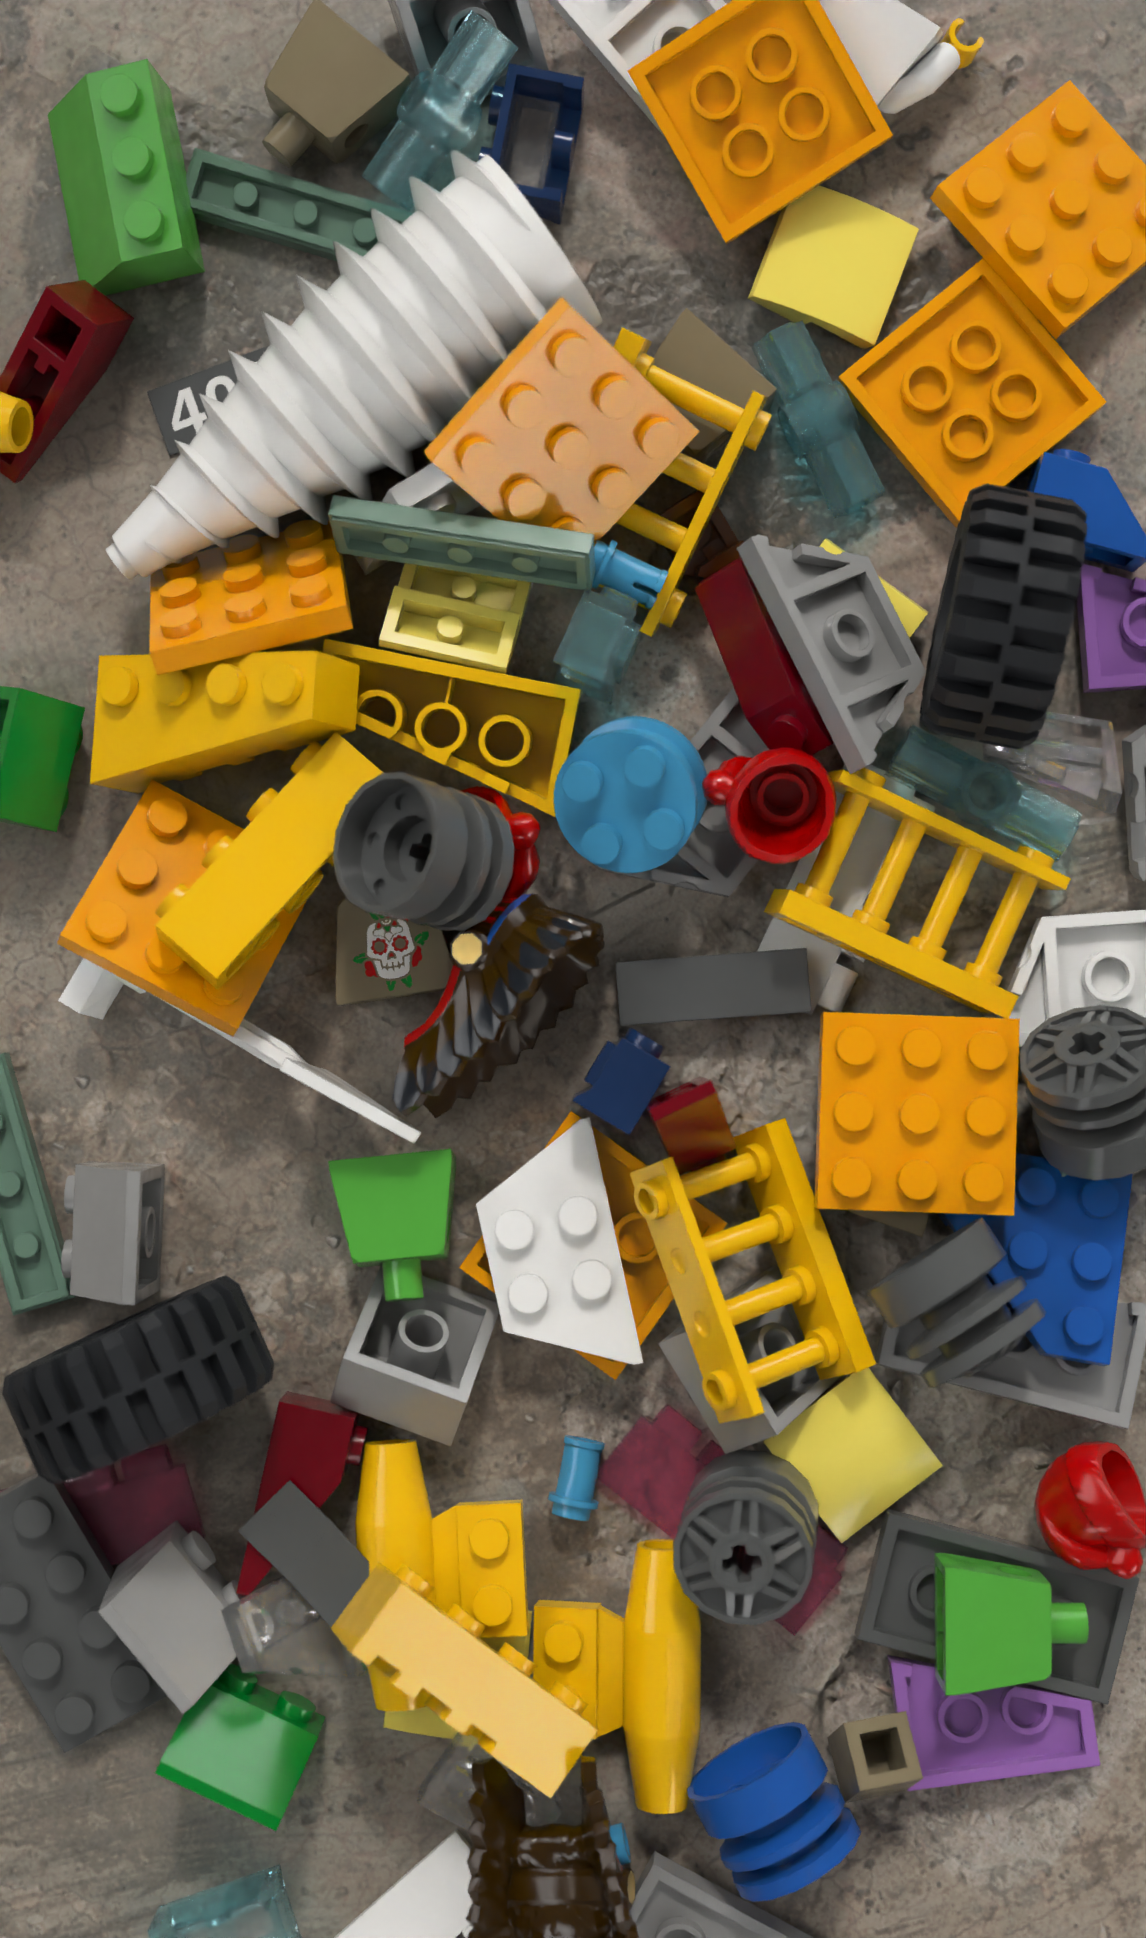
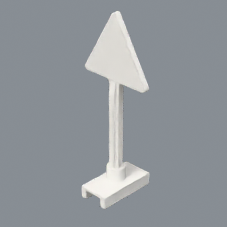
[58,958,421,1144]

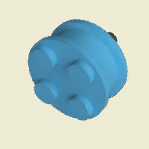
[554,716,707,873]

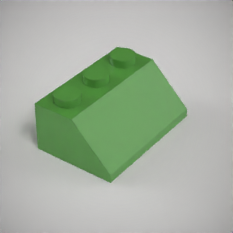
[48,59,205,296]

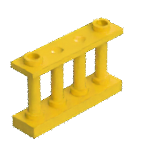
[598,327,772,637]
[764,768,1071,1018]
[629,1118,876,1423]

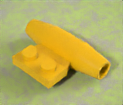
[355,1439,529,1712]
[533,1539,701,1814]

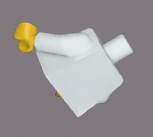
[819,0,984,114]

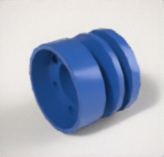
[687,1722,861,1902]

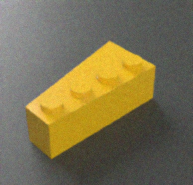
[322,639,582,818]
[90,651,360,794]
[155,732,383,990]
[330,1562,598,1799]

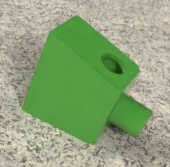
[328,1149,456,1302]
[935,1553,1089,1695]

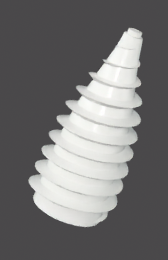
[106,150,603,580]

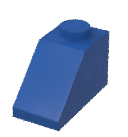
[1026,449,1146,572]

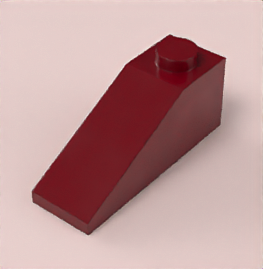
[0,280,134,483]
[695,557,834,755]
[646,1076,737,1175]
[236,1391,368,1596]

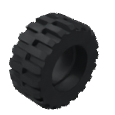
[920,483,1087,750]
[2,1276,274,1484]

